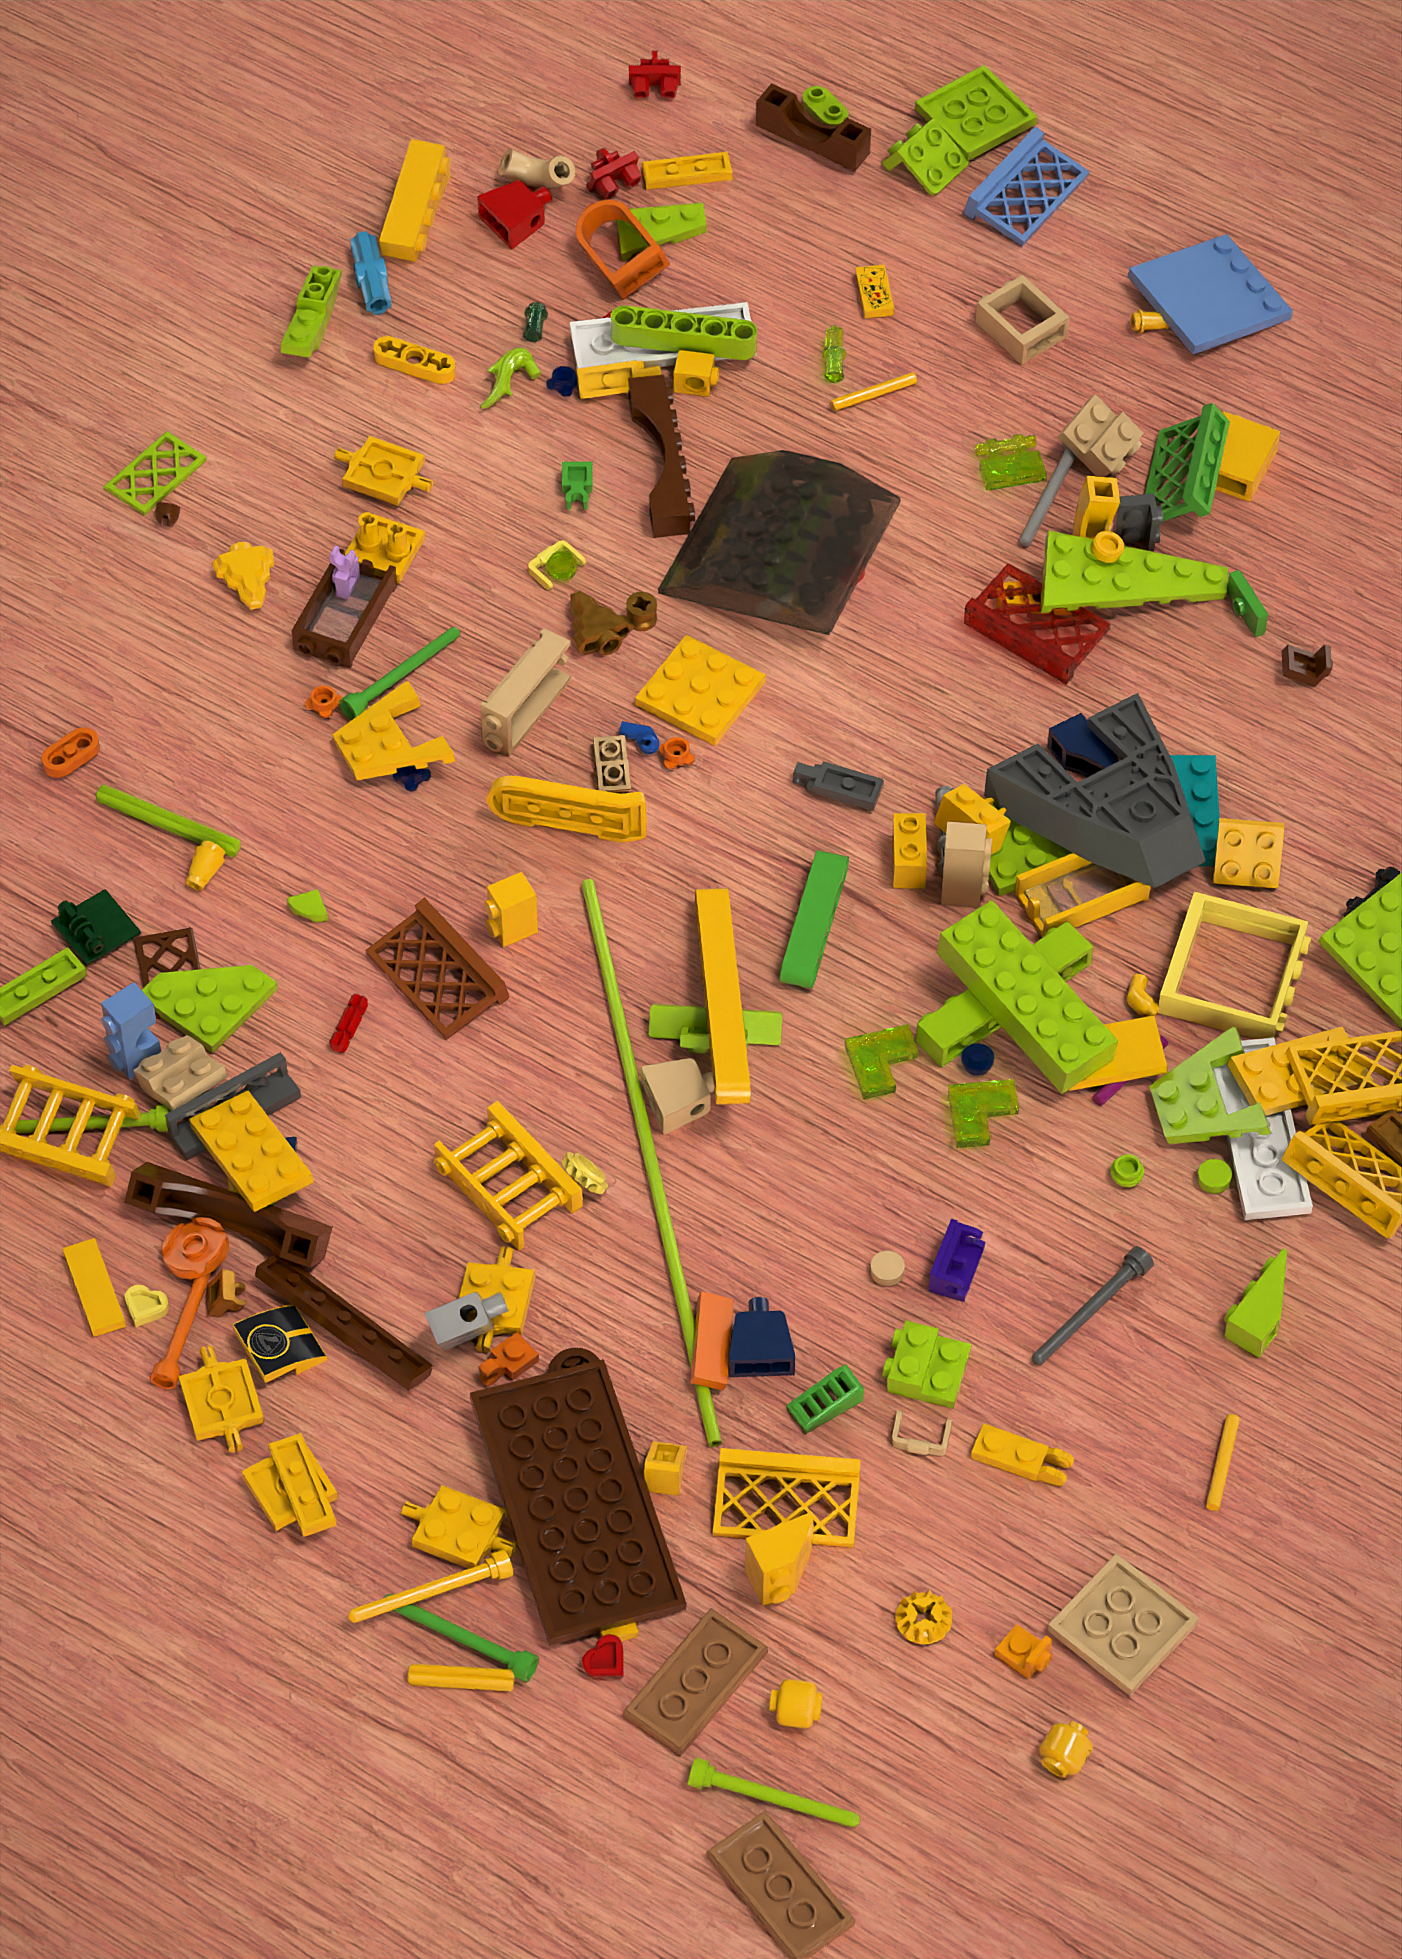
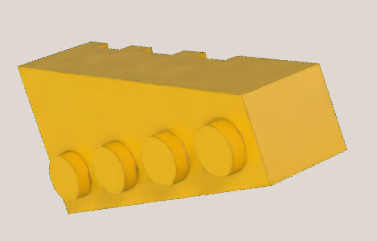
[379,139,451,262]

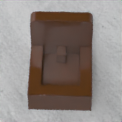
[1281,644,1333,687]

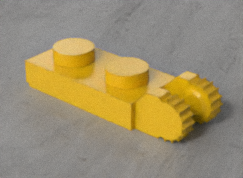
[971,1423,1075,1486]

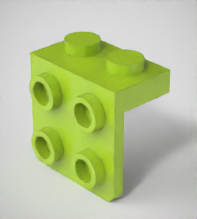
[881,118,969,196]

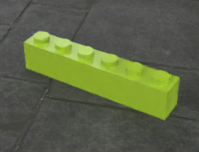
[916,921,1093,1068]

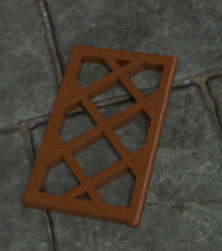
[134,927,201,1019]

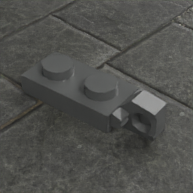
[792,761,884,811]

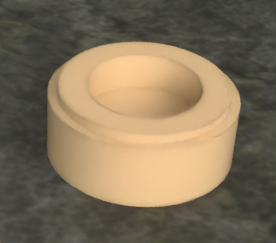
[870,1251,905,1286]

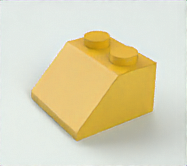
[745,1512,814,1606]

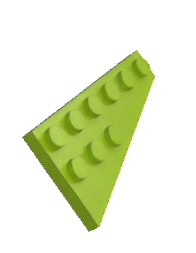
[1040,530,1228,613]

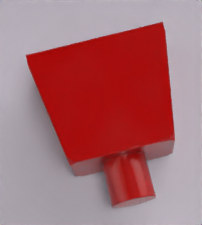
[477,181,552,250]

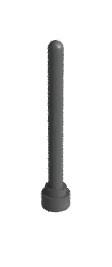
[1032,1246,1154,1365]

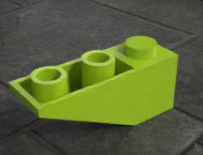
[1224,1248,1287,1358]

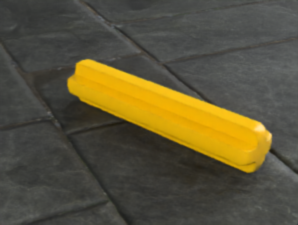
[408,1664,515,1691]

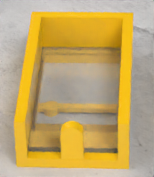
[1015,853,1151,938]

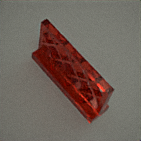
[964,563,1111,685]

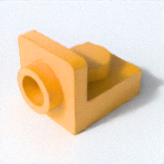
[995,1624,1053,1679]

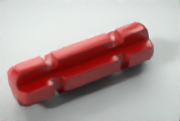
[329,994,368,1053]

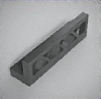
[165,1052,301,1160]

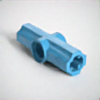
[350,231,392,315]

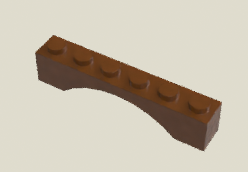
[628,374,695,538]
[125,1162,333,1268]

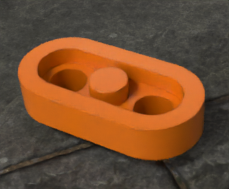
[41,727,100,778]

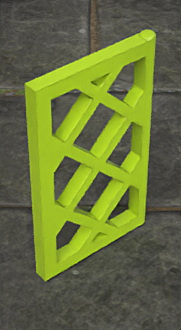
[104,431,207,516]

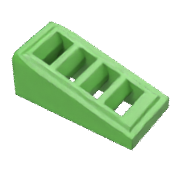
[786,1364,864,1434]

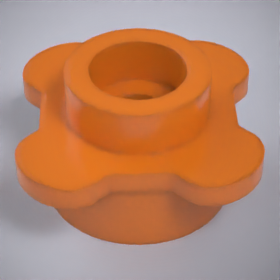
[305,685,342,718]
[659,737,695,769]

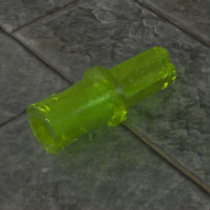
[822,325,846,383]

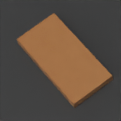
[623,1608,768,1757]
[706,1811,855,1959]

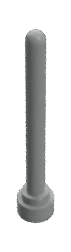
[1019,443,1077,547]

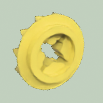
[562,1152,608,1194]

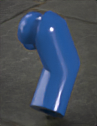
[619,721,660,754]

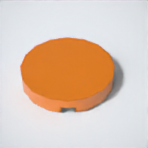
[162,1217,229,1279]

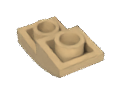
[593,735,631,793]

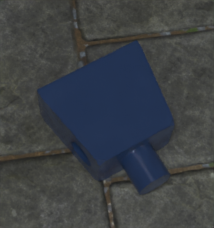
[729,1297,795,1378]

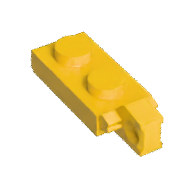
[576,360,661,399]

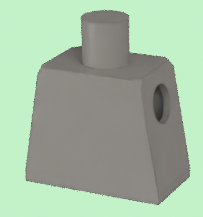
[424,1292,509,1351]

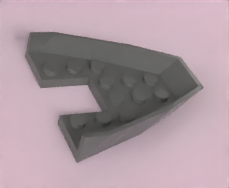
[984,693,1206,888]

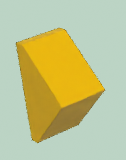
[644,1441,687,1496]

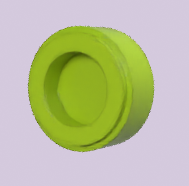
[1197,1159,1232,1194]

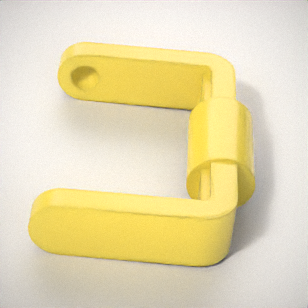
[528,540,586,590]

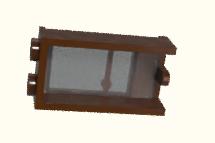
[292,549,397,668]

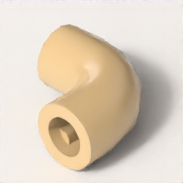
[498,148,575,189]

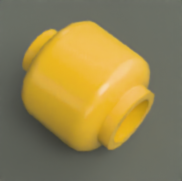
[769,1679,823,1729]
[1039,1721,1093,1778]

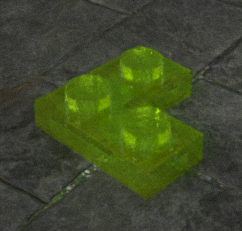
[845,1024,918,1100]
[947,1079,1019,1148]

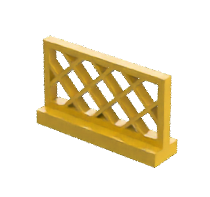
[1286,1031,1402,1125]
[1281,1121,1402,1239]
[713,1448,861,1547]

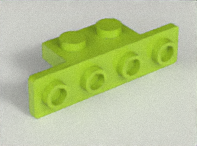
[649,1004,783,1053]

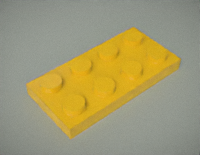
[1227,1027,1374,1116]
[189,1090,314,1212]

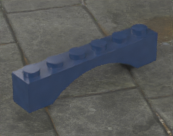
[1047,713,1119,777]

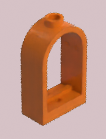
[576,200,671,300]

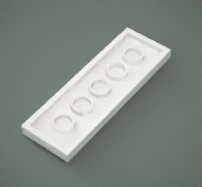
[569,302,757,368]
[1214,1037,1313,1220]

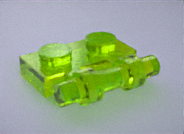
[975,434,1047,491]

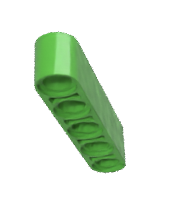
[780,850,849,989]

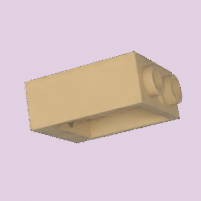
[976,275,1070,365]

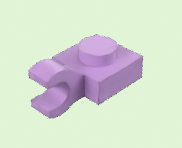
[329,545,360,600]

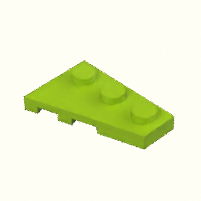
[616,203,707,262]

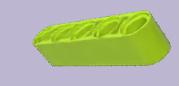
[611,305,757,360]

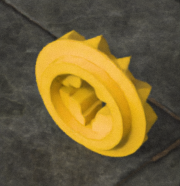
[895,1589,952,1644]

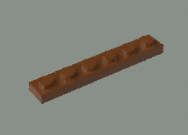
[254,1254,433,1391]

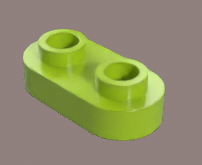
[802,86,848,125]

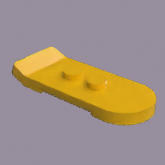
[486,776,647,843]

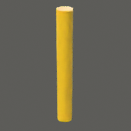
[830,372,917,411]
[1206,1414,1240,1511]

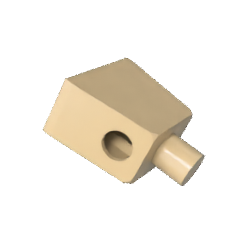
[641,1058,714,1135]

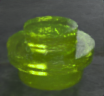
[546,551,577,580]

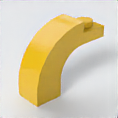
[1073,476,1120,540]

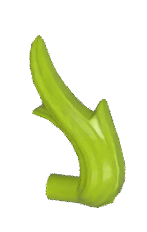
[480,347,542,409]

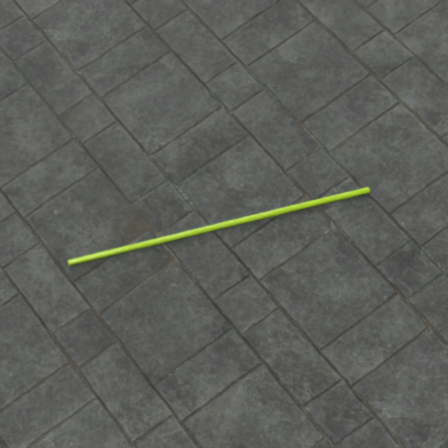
[581,879,722,1447]

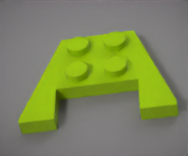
[1149,1027,1271,1144]

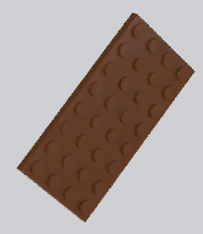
[470,1359,687,1645]

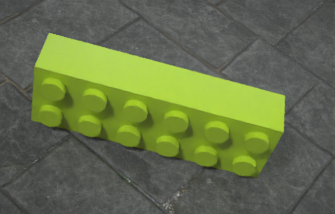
[936,900,1118,1094]

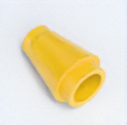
[185,841,225,891]

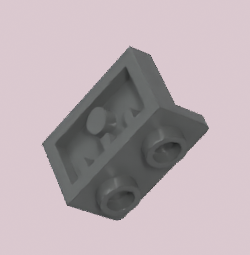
[1112,494,1163,552]

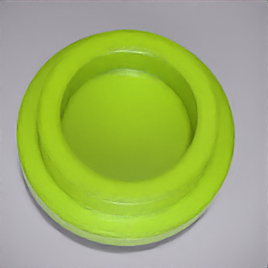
[1110,1154,1144,1187]

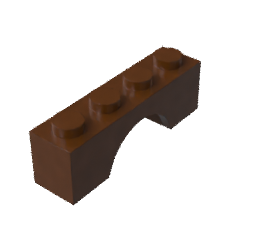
[756,83,871,171]

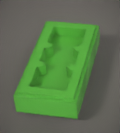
[1227,570,1268,638]

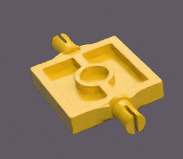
[334,436,433,506]
[459,1246,536,1353]
[179,1345,264,1453]
[401,1485,517,1569]

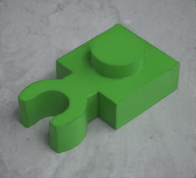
[562,462,593,510]

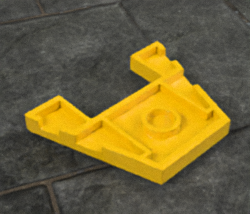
[332,681,456,780]

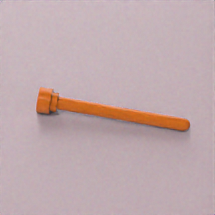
[150,1272,212,1389]

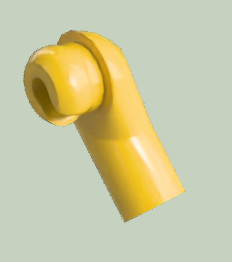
[1127,974,1159,1017]

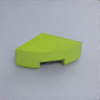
[287,889,328,922]

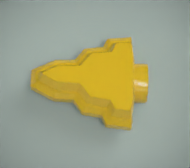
[212,542,274,610]

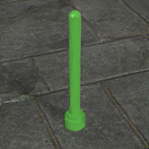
[339,627,460,720]
[384,1594,539,1682]

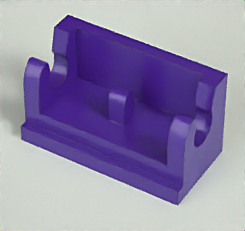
[929,1218,986,1302]

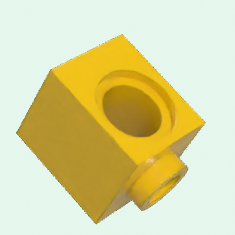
[674,350,719,397]

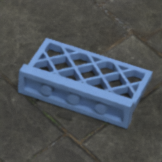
[963,127,1090,247]

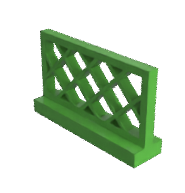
[1145,403,1230,521]

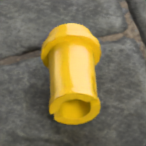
[1130,309,1169,333]

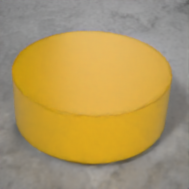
[1091,531,1124,563]

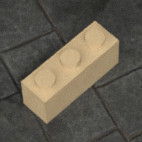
[941,821,992,908]

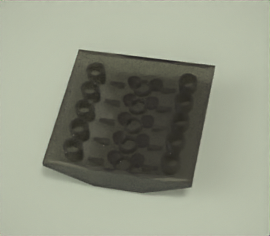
[658,450,901,635]

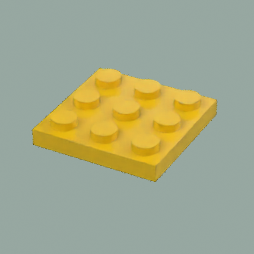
[635,635,766,746]

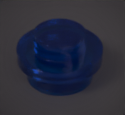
[961,1043,995,1076]

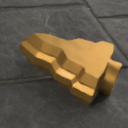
[570,590,634,655]

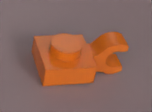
[478,1332,539,1387]

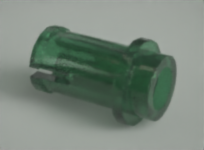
[523,302,548,342]

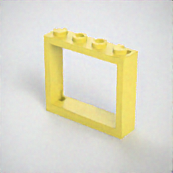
[1158,892,1311,1039]

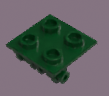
[51,889,141,966]

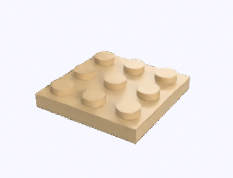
[1047,1553,1199,1696]

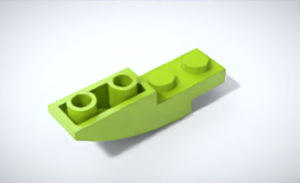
[281,265,342,358]

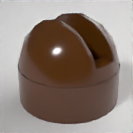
[155,502,181,526]

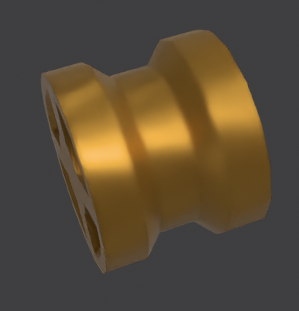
[626,591,657,631]

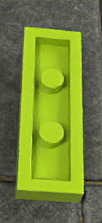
[0,947,87,1026]

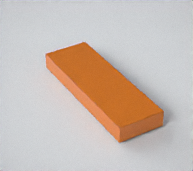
[690,1291,734,1391]

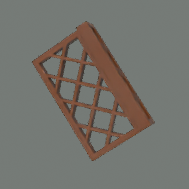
[365,897,510,1040]

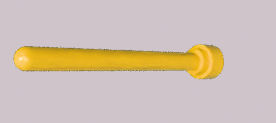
[348,1549,513,1623]

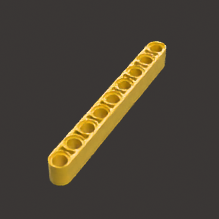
[695,888,751,1105]

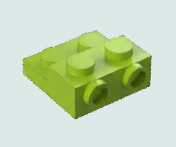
[882,1320,972,1409]

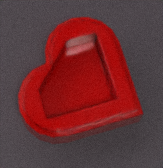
[582,1634,624,1677]

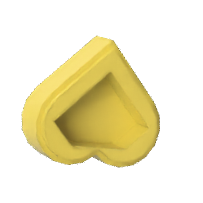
[125,1284,169,1327]

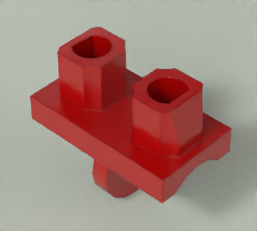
[629,50,681,98]
[586,148,642,200]

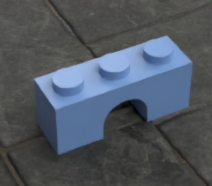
[101,982,161,1080]

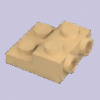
[1057,394,1143,477]
[133,1035,228,1111]

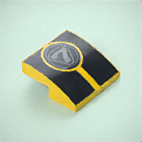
[232,1305,327,1383]

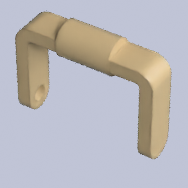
[892,1410,953,1456]

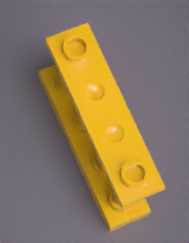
[0,1064,141,1187]
[433,1101,583,1251]

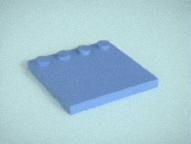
[1127,234,1293,354]

